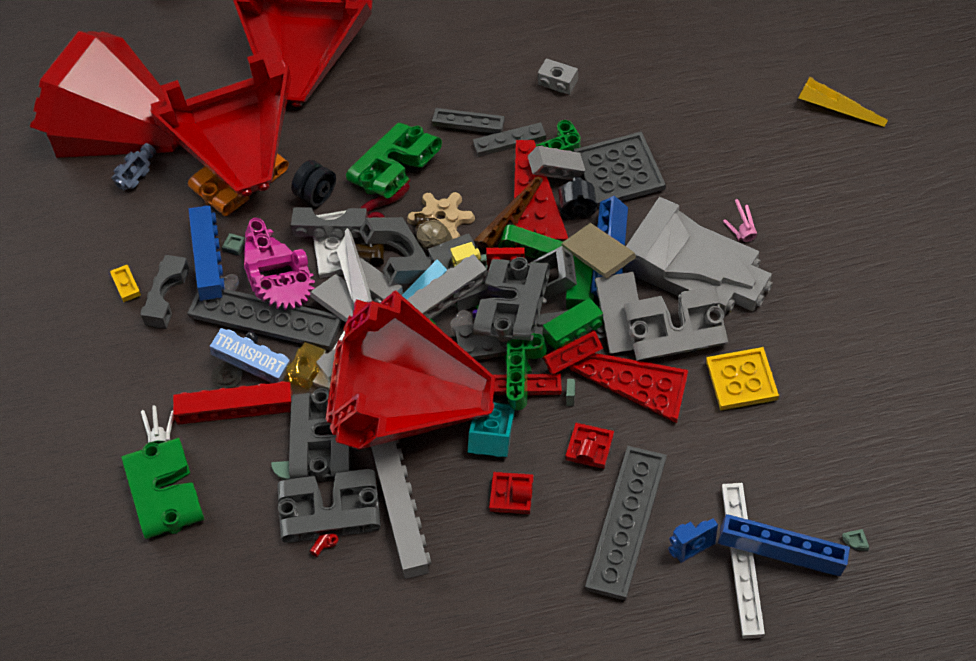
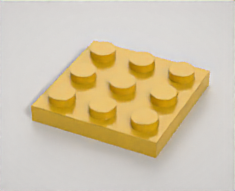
[706,347,779,410]

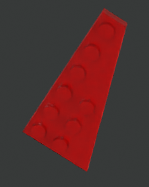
[514,140,568,242]
[569,353,688,423]

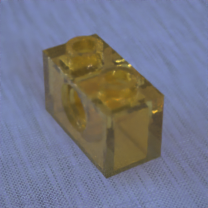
[286,342,326,390]

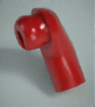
[309,534,338,557]

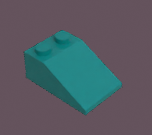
[468,402,515,457]

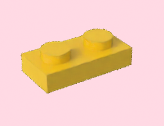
[110,265,141,302]

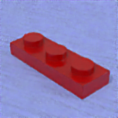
[543,331,603,374]

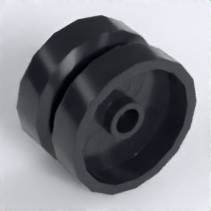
[291,160,336,206]

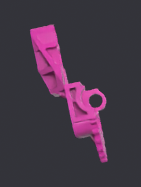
[244,218,315,310]

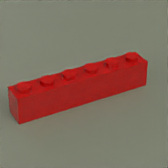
[173,381,293,425]

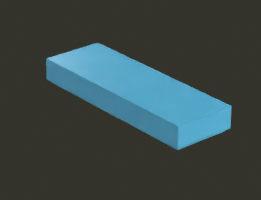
[402,260,447,300]

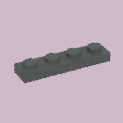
[432,108,505,133]
[473,122,546,157]

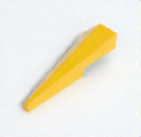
[798,77,888,127]

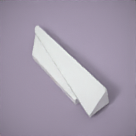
[337,228,372,303]

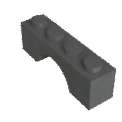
[291,207,368,238]
[141,255,190,329]

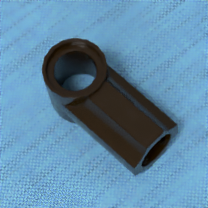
[355,244,384,267]

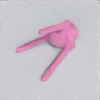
[723,199,757,242]

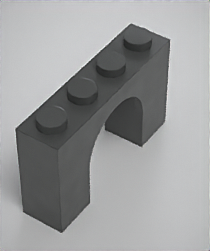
[359,217,432,284]
[427,233,497,313]

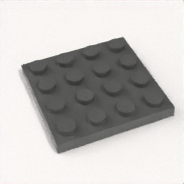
[574,132,666,208]

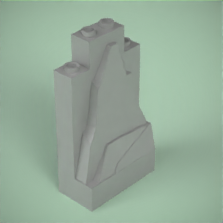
[623,197,773,316]

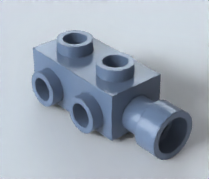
[111,143,156,191]

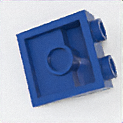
[669,518,718,563]

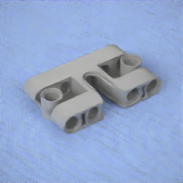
[624,286,729,361]

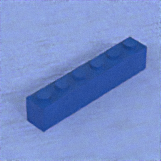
[591,196,628,297]
[188,205,225,300]
[718,514,850,576]

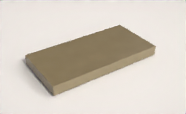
[561,223,636,279]

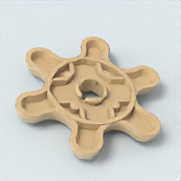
[407,192,475,239]

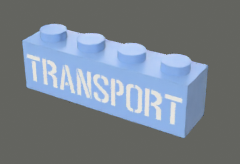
[210,328,290,383]

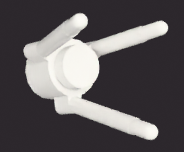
[141,405,174,444]

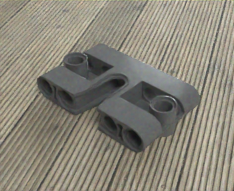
[473,257,550,342]
[289,388,352,482]
[277,469,381,543]

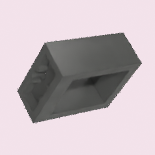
[528,246,577,300]

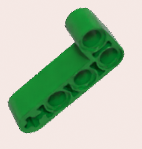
[536,120,581,152]
[497,225,563,259]
[507,333,547,410]

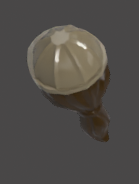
[414,213,452,250]

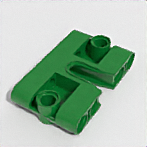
[346,123,442,198]
[121,438,205,540]

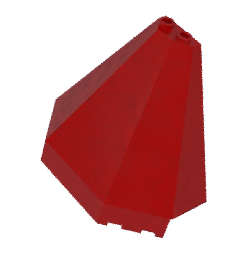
[233,0,373,107]
[30,31,180,158]
[150,52,291,197]
[326,290,496,450]

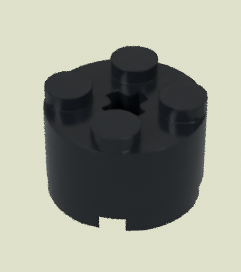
[558,177,597,220]

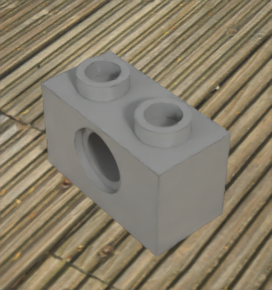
[538,58,578,95]

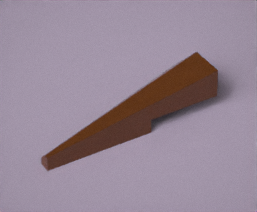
[474,176,543,252]

